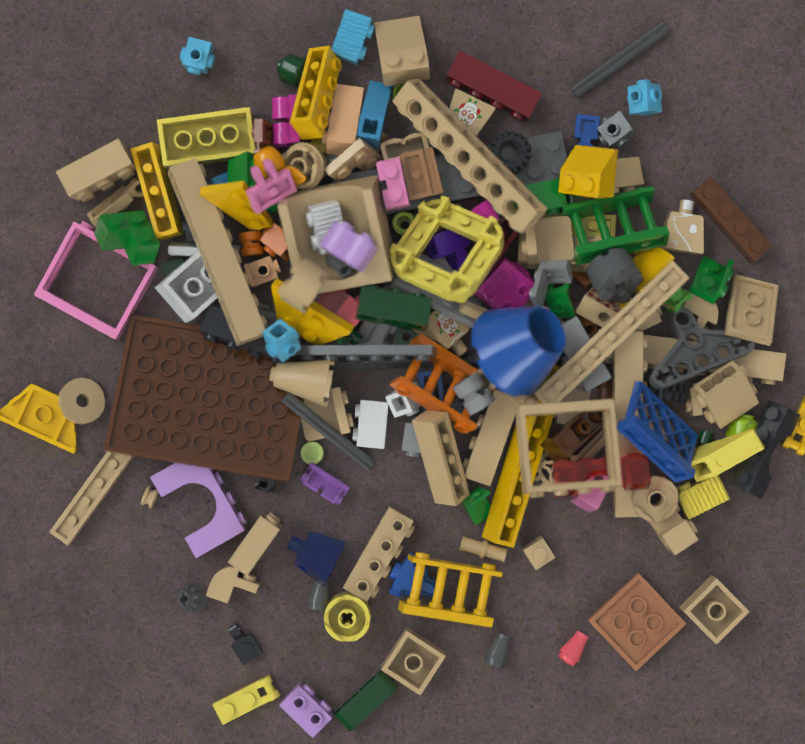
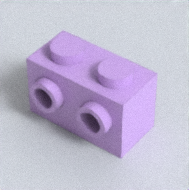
[279,682,333,738]

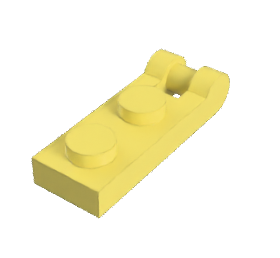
[212,674,280,725]

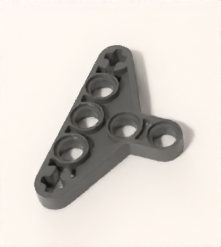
[649,308,755,390]

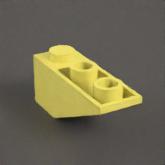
[691,428,764,482]

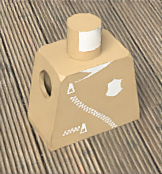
[660,200,704,255]

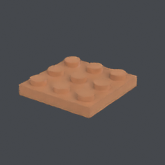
[587,572,686,671]

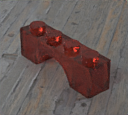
[551,453,651,498]

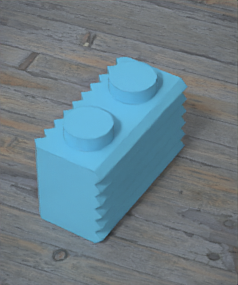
[332,9,375,65]

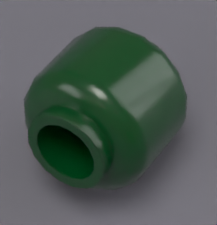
[277,54,306,88]

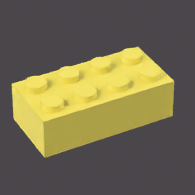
[157,107,257,170]

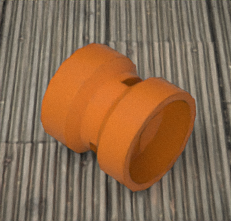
[238,231,264,257]

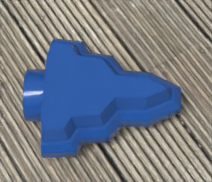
[389,552,444,598]

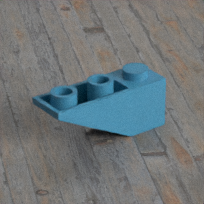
[356,80,393,150]

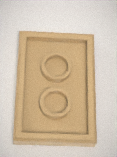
[724,274,779,346]

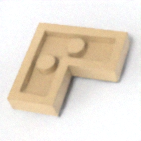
[324,138,382,181]

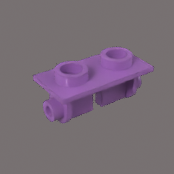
[300,462,350,505]

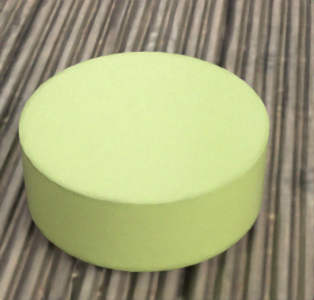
[301,441,324,464]

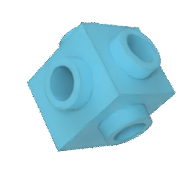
[180,37,215,76]
[627,80,662,116]
[262,319,301,362]

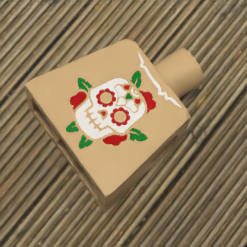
[449,89,495,144]
[414,310,469,357]

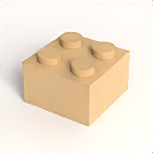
[679,575,750,645]
[381,626,446,696]

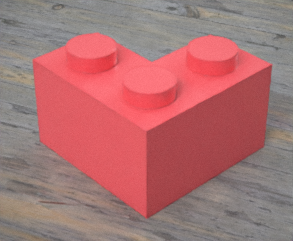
[316,288,361,329]

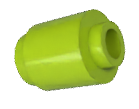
[392,212,414,237]

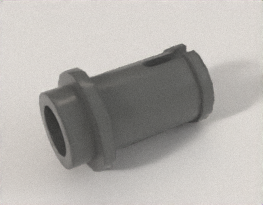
[326,253,352,277]

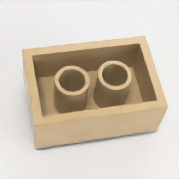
[56,139,136,203]

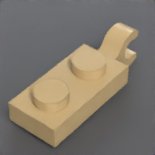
[87,177,144,227]

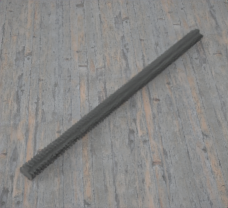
[331,352,562,371]

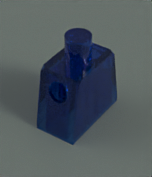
[287,532,346,587]

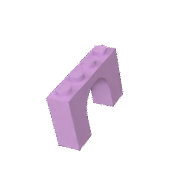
[150,463,247,558]

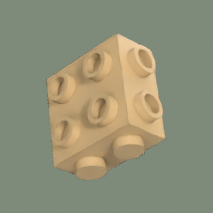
[693,360,759,429]

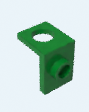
[545,283,576,319]
[462,487,491,525]

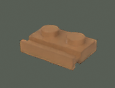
[399,147,443,201]

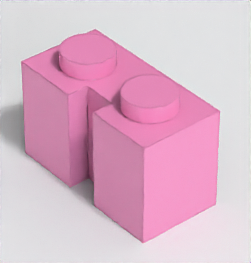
[376,157,409,212]

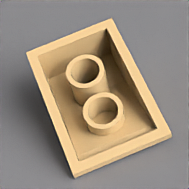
[374,16,430,87]

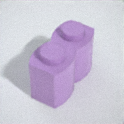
[319,221,378,273]

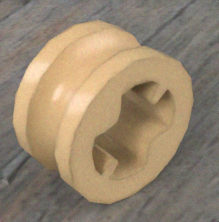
[141,485,159,509]

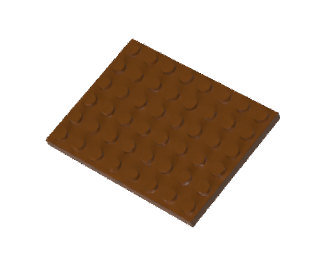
[103,314,310,482]

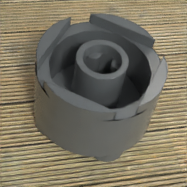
[587,248,644,302]

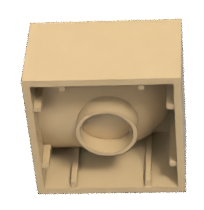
[278,175,394,293]

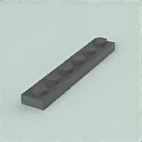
[294,345,437,361]

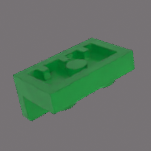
[689,256,734,304]

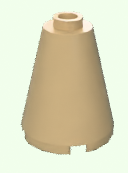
[270,360,335,407]

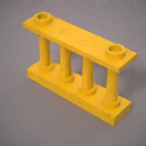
[398,552,503,628]

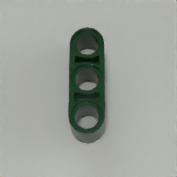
[333,670,398,732]

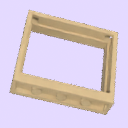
[515,399,622,498]

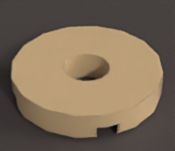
[58,378,105,425]
[631,475,679,522]

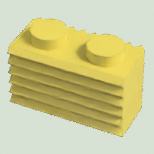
[677,475,730,520]

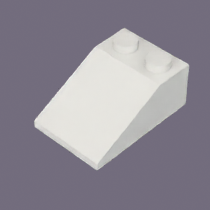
[155,251,217,323]

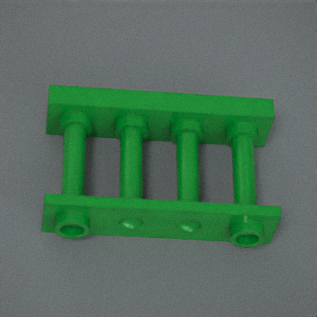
[562,186,670,266]

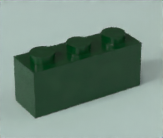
[355,284,432,332]

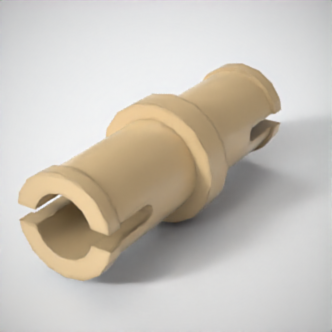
[459,536,508,563]

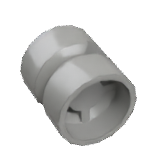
[452,372,496,416]

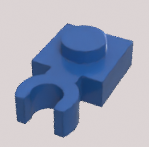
[574,114,600,147]

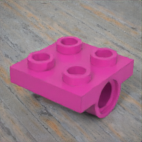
[272,95,301,149]
[475,257,535,308]

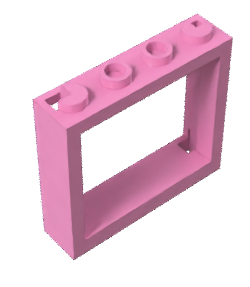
[34,221,159,340]

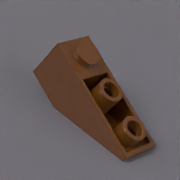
[540,398,603,463]

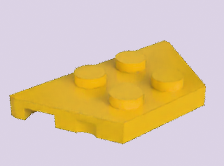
[271,278,354,345]
[0,384,77,454]

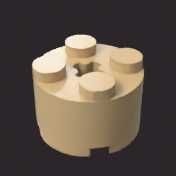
[277,258,330,314]

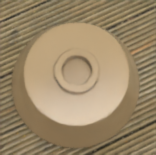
[282,143,327,190]

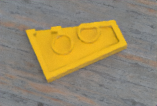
[199,181,273,230]

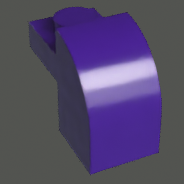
[426,230,471,272]

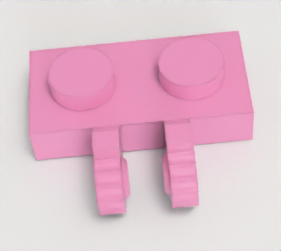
[246,159,297,213]

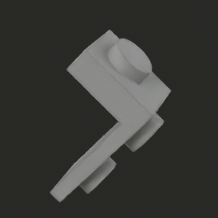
[529,260,573,307]

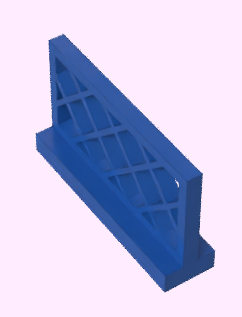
[617,381,698,483]

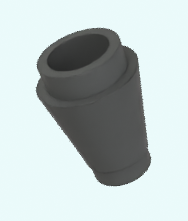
[306,577,329,612]
[484,633,511,669]

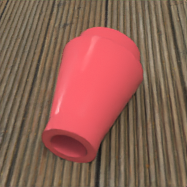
[558,630,589,667]

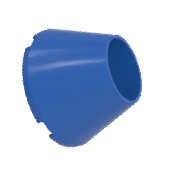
[472,306,566,397]

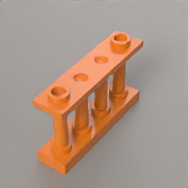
[389,333,495,434]

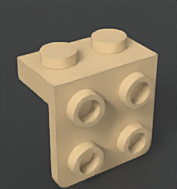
[520,216,574,265]
[301,387,354,441]

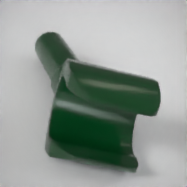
[338,329,364,345]
[683,429,713,444]

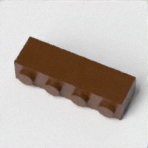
[689,177,773,264]

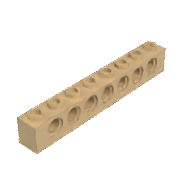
[392,78,547,233]

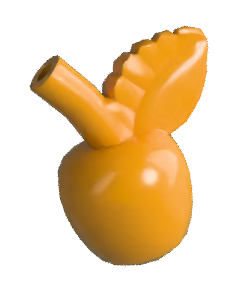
[254,146,306,186]

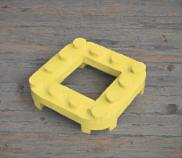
[390,196,504,303]

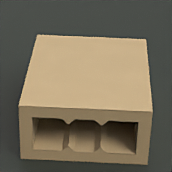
[228,512,283,576]

